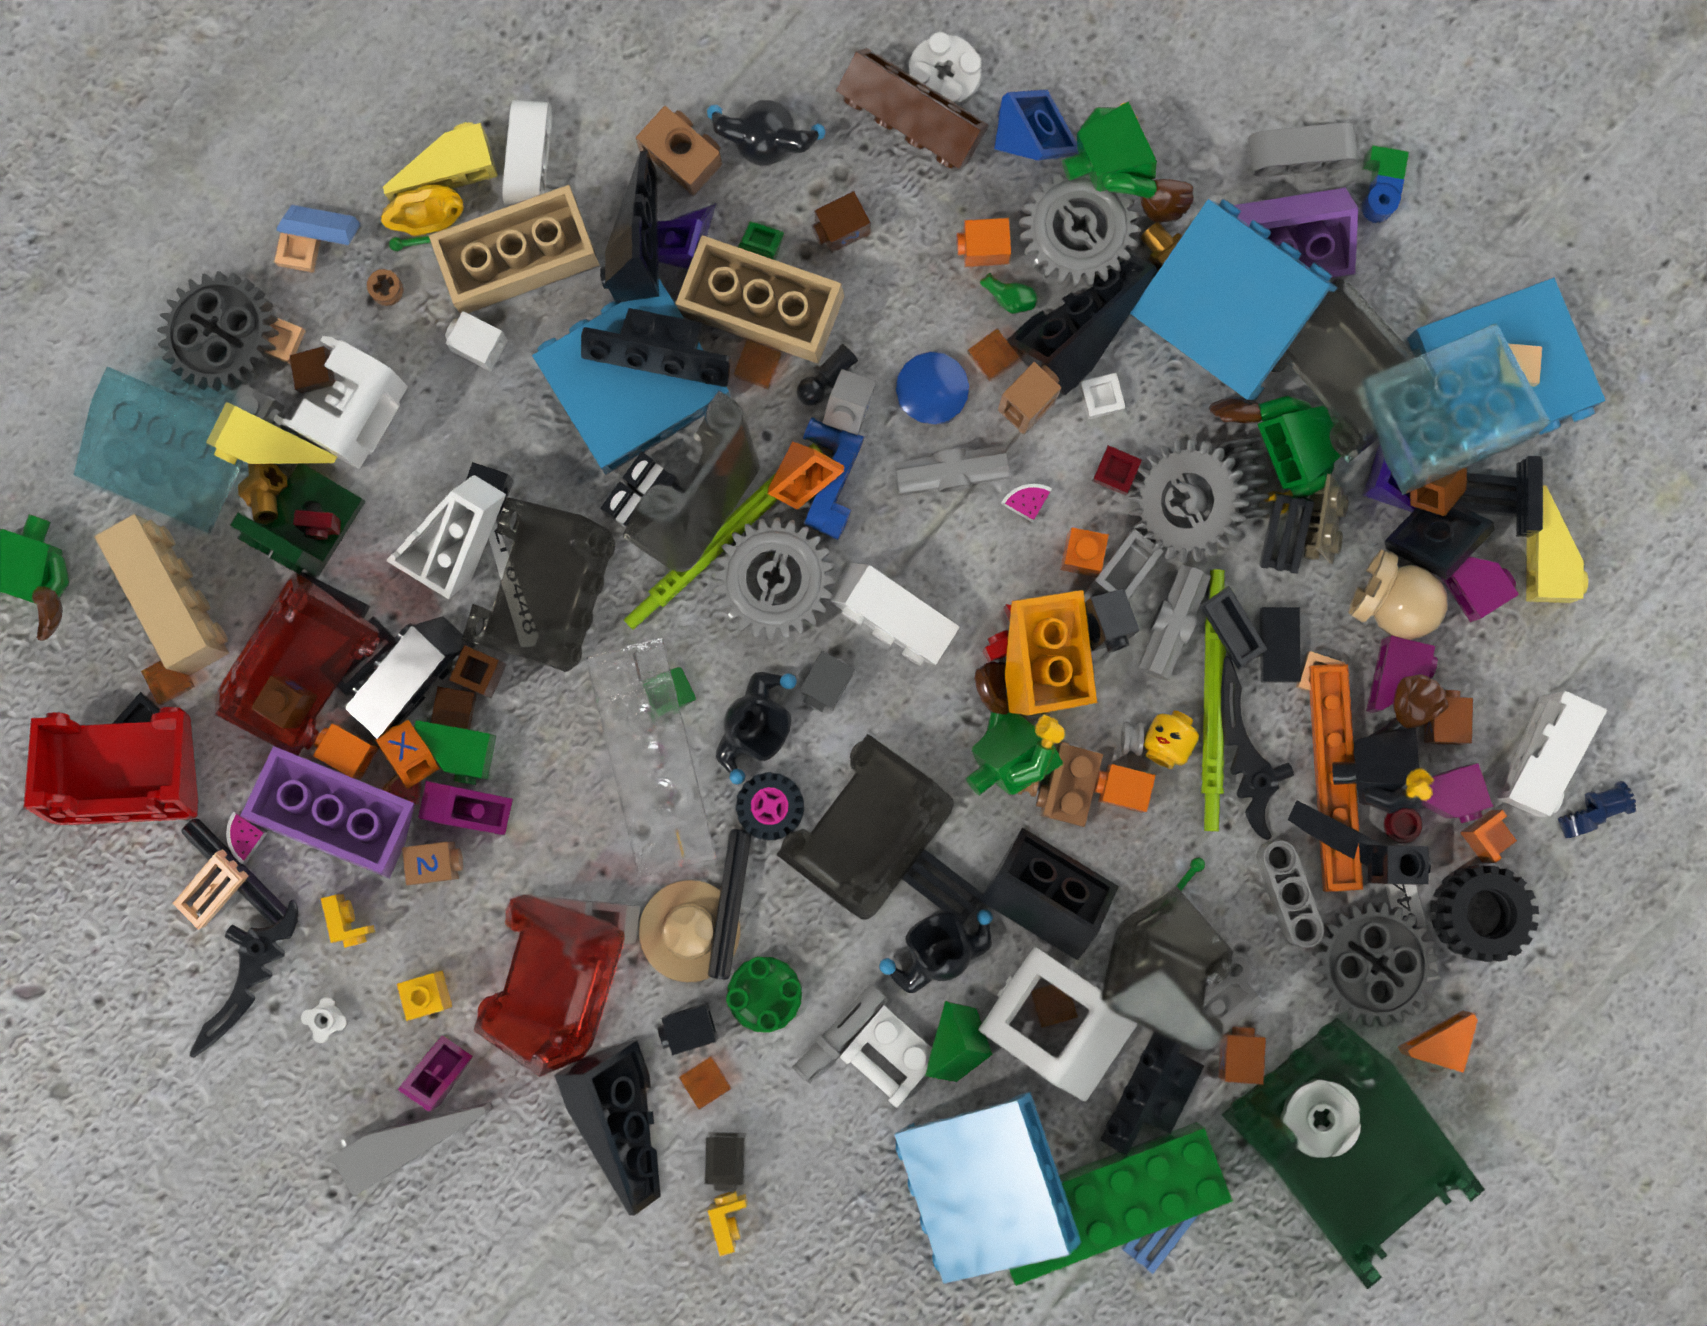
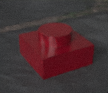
[1092,445,1142,496]
[293,510,341,540]

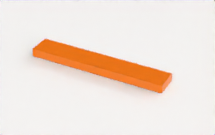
[1309,664,1363,892]

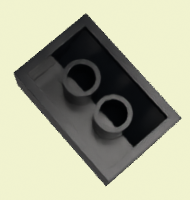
[980,827,1119,961]

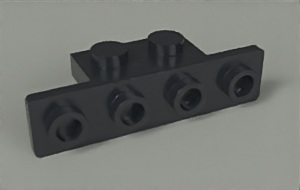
[581,308,731,387]
[1101,1004,1204,1155]

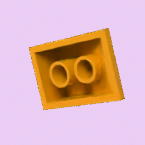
[1005,590,1097,715]

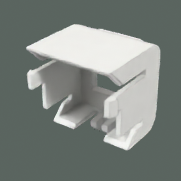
[273,336,408,470]
[978,946,1140,1102]

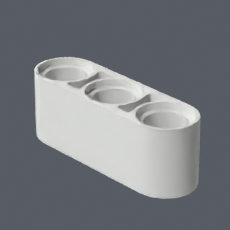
[503,100,552,205]

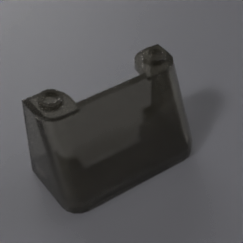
[1271,279,1434,463]
[622,390,760,572]
[776,734,954,920]
[1101,886,1233,1051]

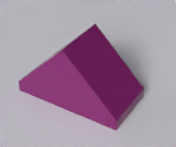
[398,1035,473,1112]

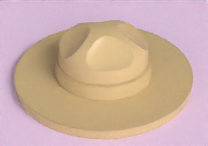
[639,880,740,982]

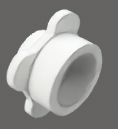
[301,997,347,1043]

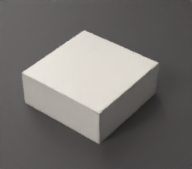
[1079,373,1126,420]

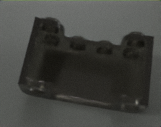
[461,497,616,672]

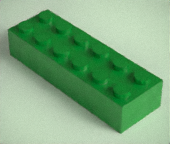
[1009,1122,1233,1286]

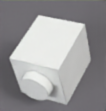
[445,311,508,372]

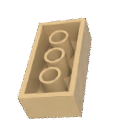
[428,185,600,314]
[675,235,844,364]
[94,514,230,675]

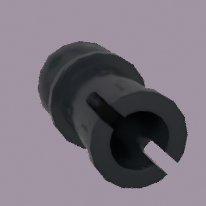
[796,344,858,406]

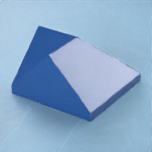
[994,89,1078,161]

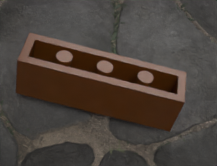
[836,48,989,169]

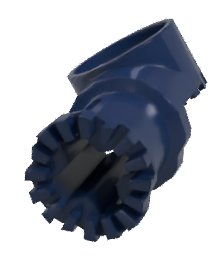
[1558,781,1636,838]

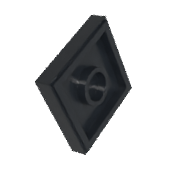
[1385,503,1495,580]

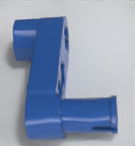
[803,417,864,540]

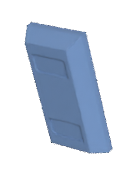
[277,205,360,245]

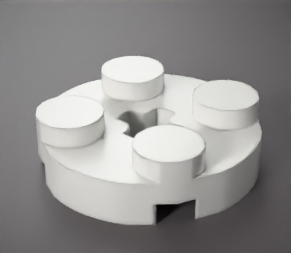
[909,32,981,106]
[1280,1078,1361,1158]

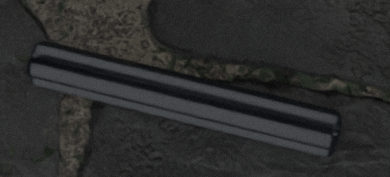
[181,818,298,925]
[708,829,752,980]

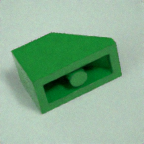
[414,720,497,785]

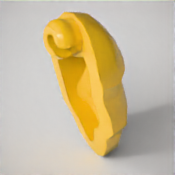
[381,185,464,236]

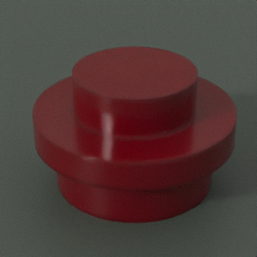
[1383,808,1422,843]

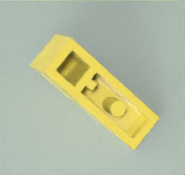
[383,122,498,203]
[206,402,337,465]
[1526,485,1588,603]

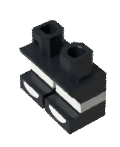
[600,451,692,543]

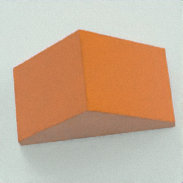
[768,441,844,510]
[1398,1011,1478,1073]

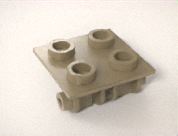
[1303,474,1349,564]

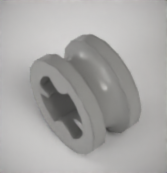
[1121,722,1144,756]

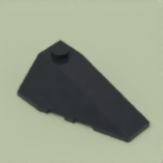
[600,150,659,303]
[1005,255,1158,395]
[554,1040,661,1216]

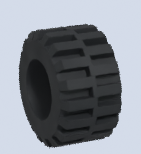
[1430,865,1539,962]

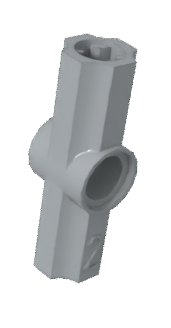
[894,446,1010,496]
[1138,564,1211,680]

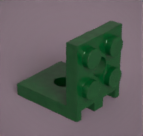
[230,463,366,577]

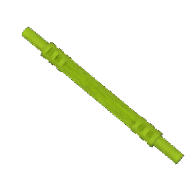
[623,443,823,630]
[1201,569,1226,832]

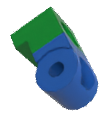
[1361,145,1409,223]

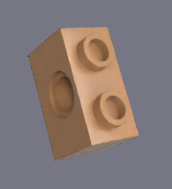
[635,105,722,196]
[998,362,1062,435]

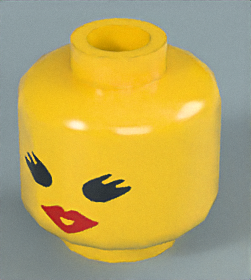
[1143,710,1199,769]

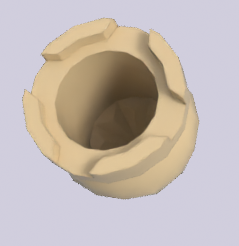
[1348,549,1448,640]

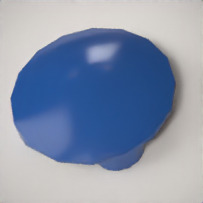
[896,352,969,425]

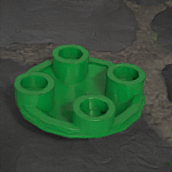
[726,957,802,1033]

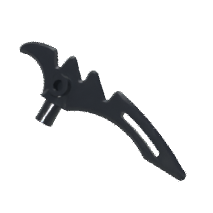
[1221,656,1294,840]
[190,900,298,1058]

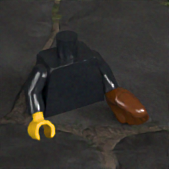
[1332,674,1449,814]

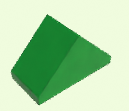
[925,1001,993,1082]

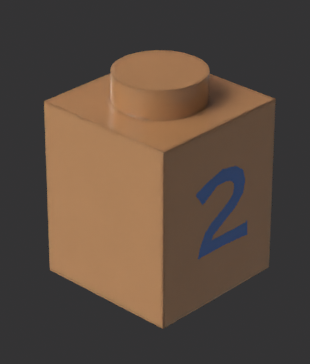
[402,841,463,885]

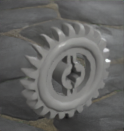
[1019,172,1141,288]
[1128,439,1249,563]
[712,517,836,641]

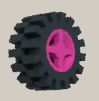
[736,772,804,841]

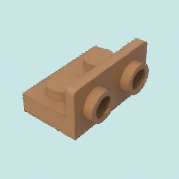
[1036,742,1103,827]

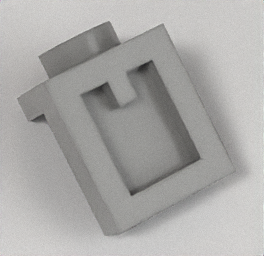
[231,383,285,427]

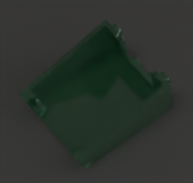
[1221,1018,1485,1290]

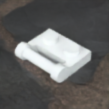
[839,1004,932,1108]

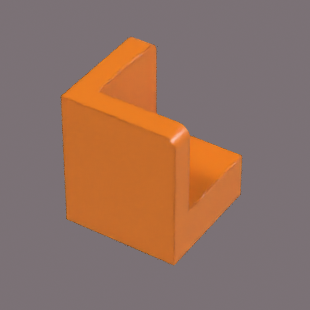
[1460,810,1517,863]

